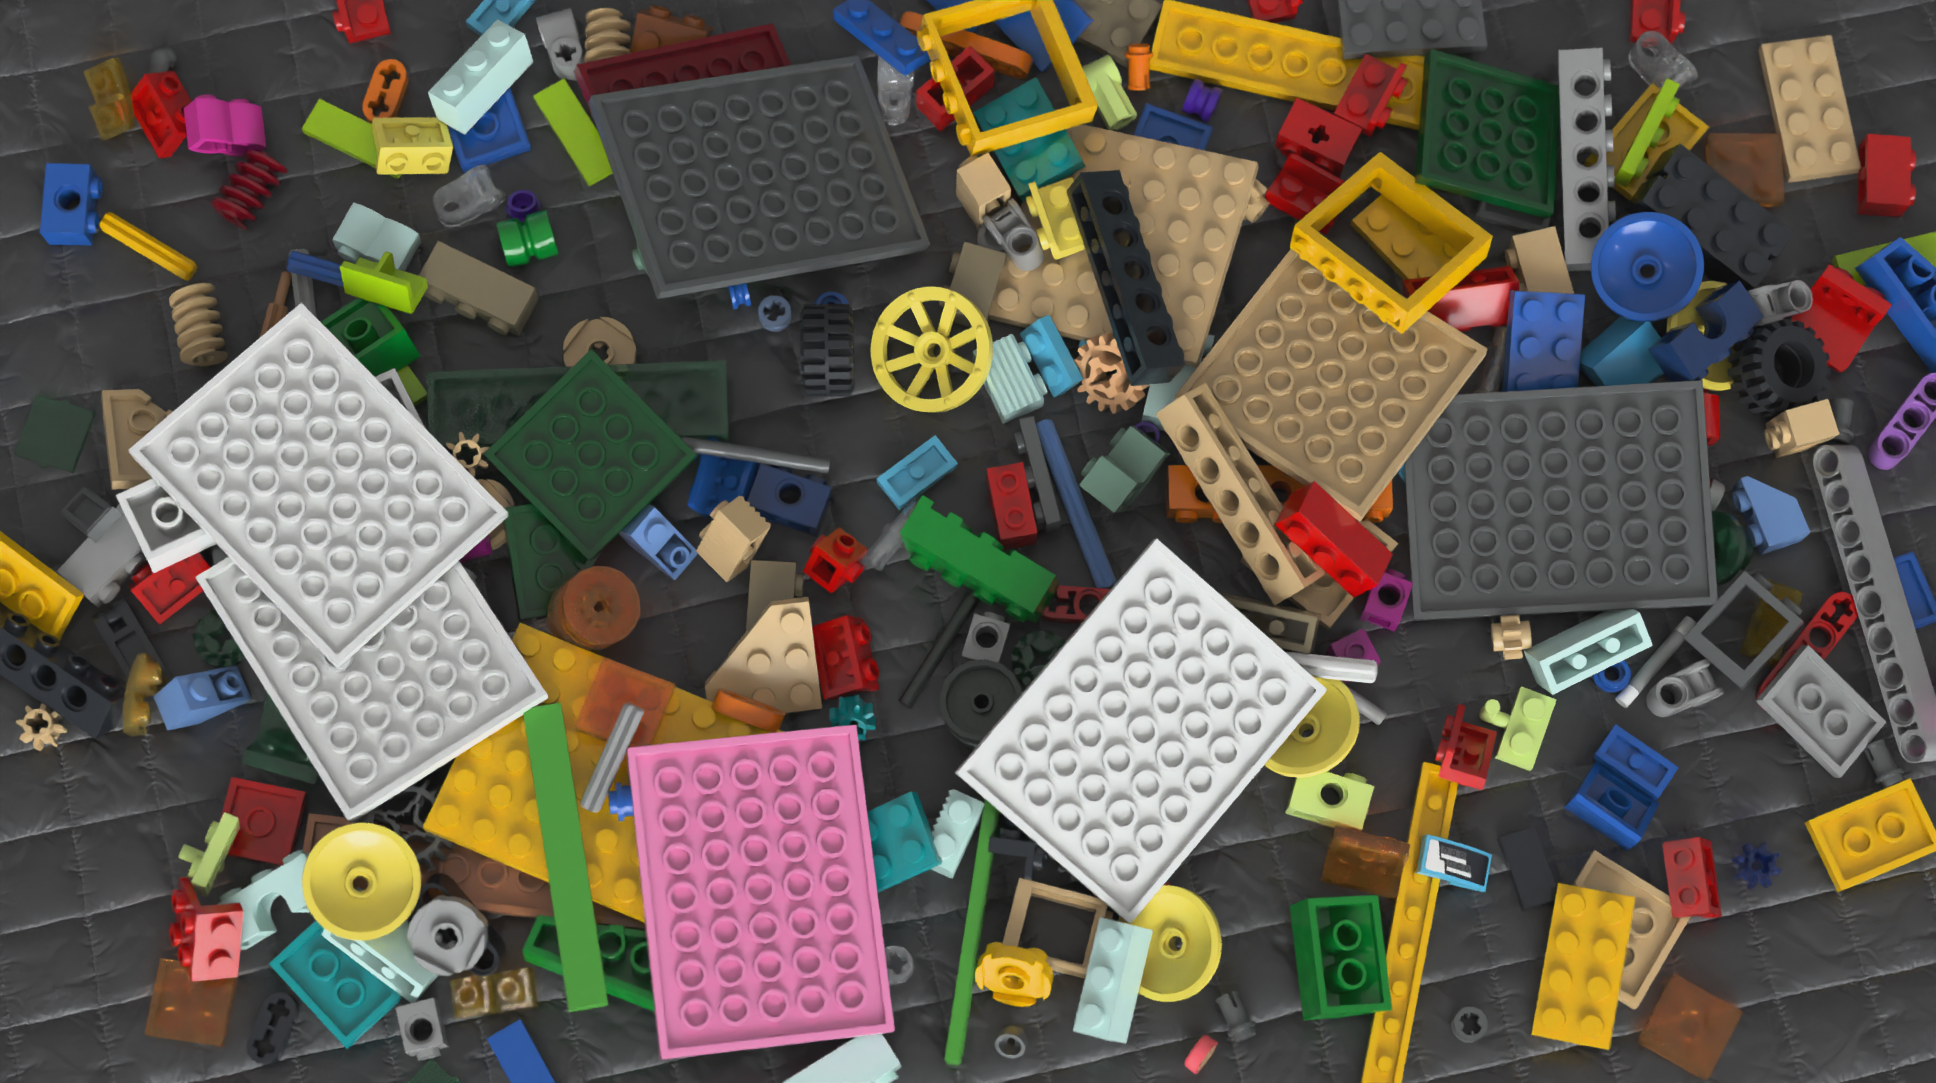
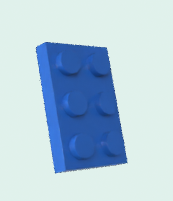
[1502,290,1585,392]

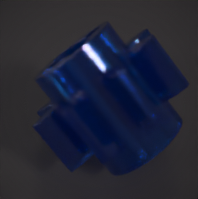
[1732,842,1783,890]

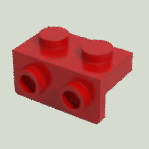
[1435,704,1497,790]

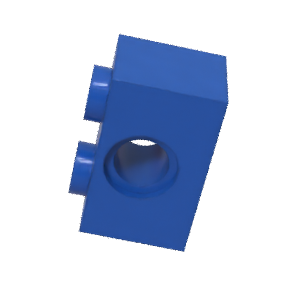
[40,163,103,246]

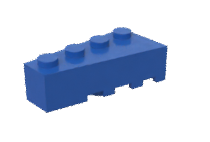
[1855,237,1936,373]

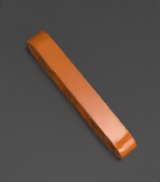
[899,11,1033,79]

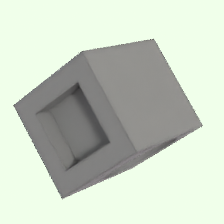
[961,612,1010,664]
[396,998,449,1060]

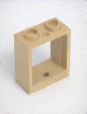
[1003,878,1113,979]

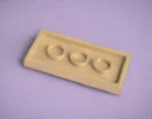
[1758,35,1861,183]

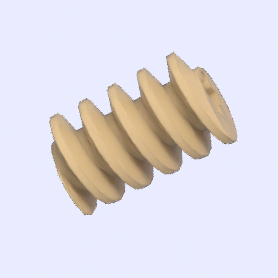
[584,8,631,63]
[169,283,228,366]

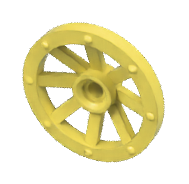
[871,287,993,413]

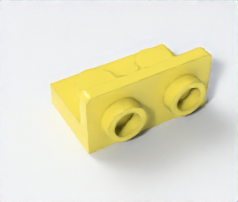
[371,117,453,175]
[1026,177,1085,260]

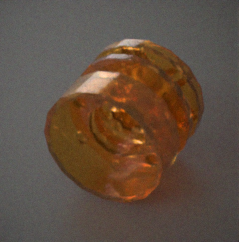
[547,566,640,653]

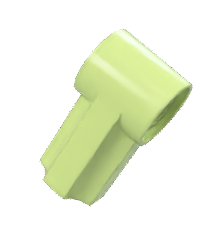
[1082,55,1137,131]

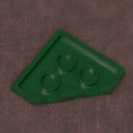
[503,504,602,620]

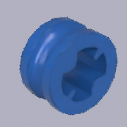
[728,283,751,310]

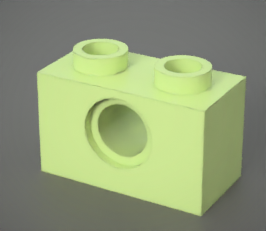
[1285,770,1374,835]

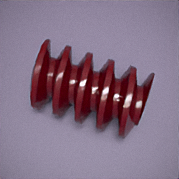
[211,150,288,230]

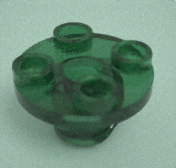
[1712,511,1754,586]

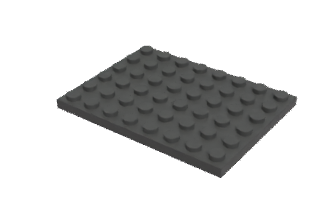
[588,55,930,299]
[1404,380,1718,621]

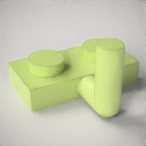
[1479,686,1556,771]
[179,812,240,897]

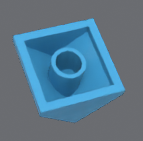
[1579,316,1664,386]

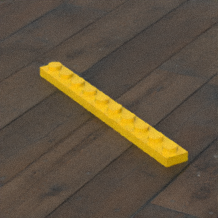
[1360,762,1458,1083]

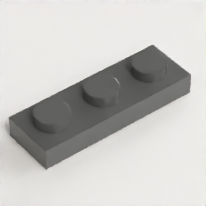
[1013,416,1061,533]

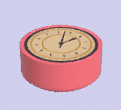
[1184,1035,1218,1074]

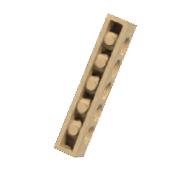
[1156,383,1325,605]

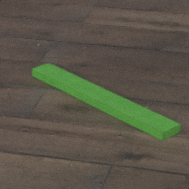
[523,703,608,1012]
[945,799,1000,1066]

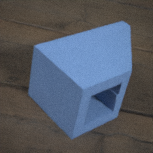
[1732,476,1810,555]
[619,504,698,580]
[153,665,251,730]

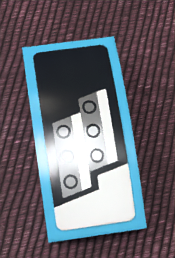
[1416,834,1492,892]

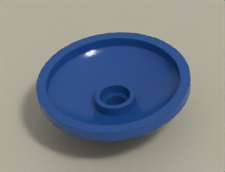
[1591,212,1704,322]

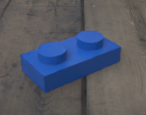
[1593,724,1679,800]

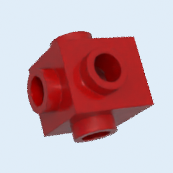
[803,527,868,594]

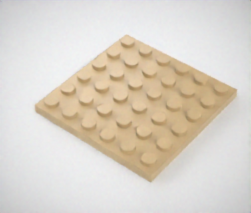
[988,124,1259,368]
[1175,249,1487,521]

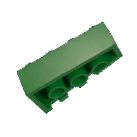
[899,495,1059,624]
[523,915,655,1012]

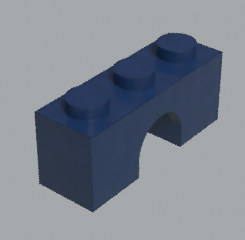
[1648,281,1764,382]

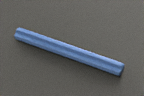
[1036,419,1116,589]

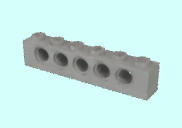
[1558,48,1616,271]

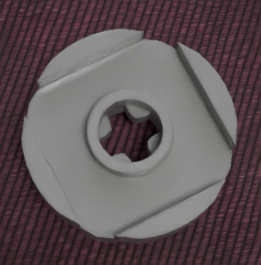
[408,895,488,976]

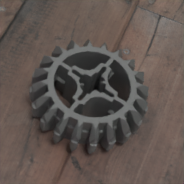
[354,778,455,872]

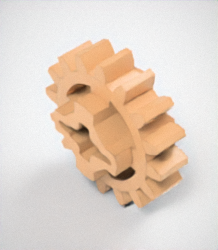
[1074,332,1150,414]

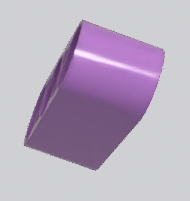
[1868,373,1936,470]

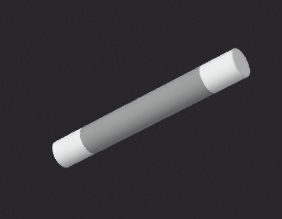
[1615,616,1696,708]

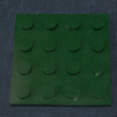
[1415,49,1560,219]
[484,349,698,562]

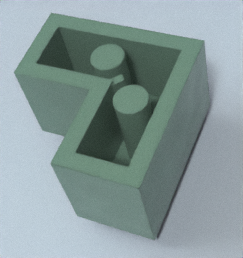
[1079,426,1171,513]

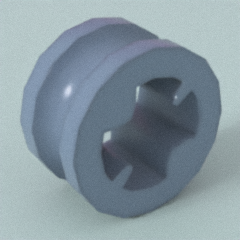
[758,295,791,332]

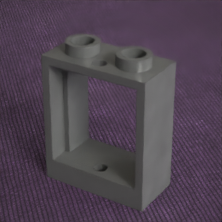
[1684,571,1804,690]

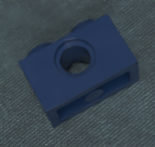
[747,464,832,537]

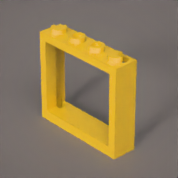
[917,0,1098,156]
[1290,152,1493,334]

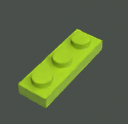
[1614,78,1680,187]

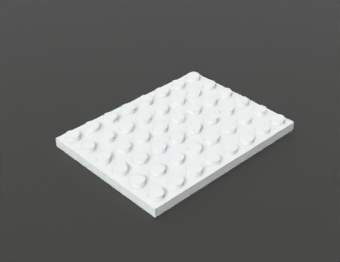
[128,303,508,669]
[955,539,1327,924]
[195,557,549,824]

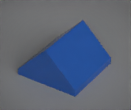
[1564,760,1660,851]

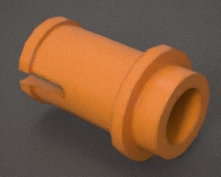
[1124,43,1153,91]

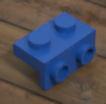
[688,437,760,519]

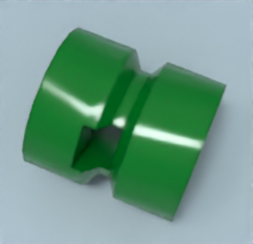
[496,210,559,268]

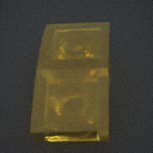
[83,58,134,141]
[1740,579,1803,666]
[123,653,162,737]
[450,967,538,1019]

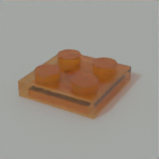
[1706,133,1784,207]
[575,657,675,748]
[144,958,239,1048]
[1637,974,1743,1080]

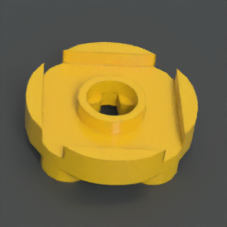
[975,942,1054,1007]

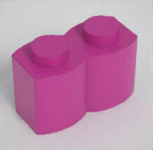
[184,94,266,157]

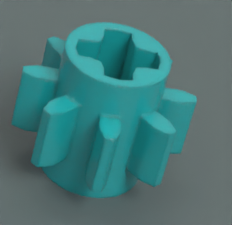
[829,695,876,741]

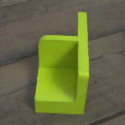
[340,251,428,314]

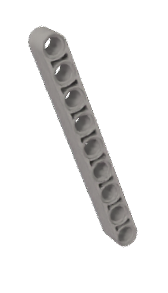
[1813,444,1936,763]

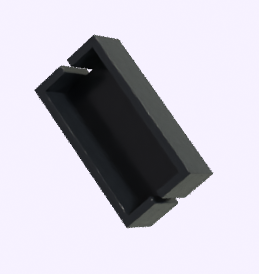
[1624,144,1794,291]

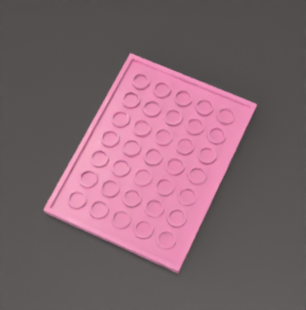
[626,725,895,1060]

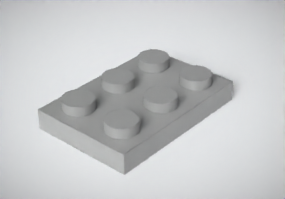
[1756,645,1886,778]

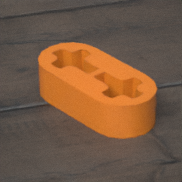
[362,59,409,124]
[712,689,786,732]

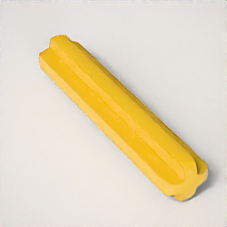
[99,212,198,281]

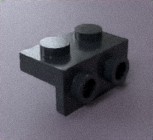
[988,819,1049,880]

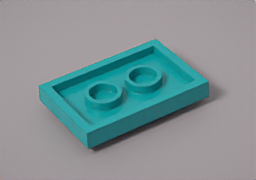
[973,77,1086,202]
[867,791,943,893]
[269,921,404,1049]

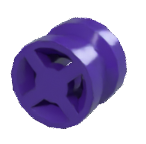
[1182,79,1223,123]

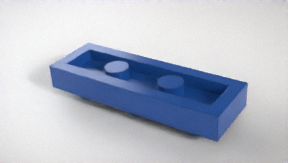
[833,0,931,76]

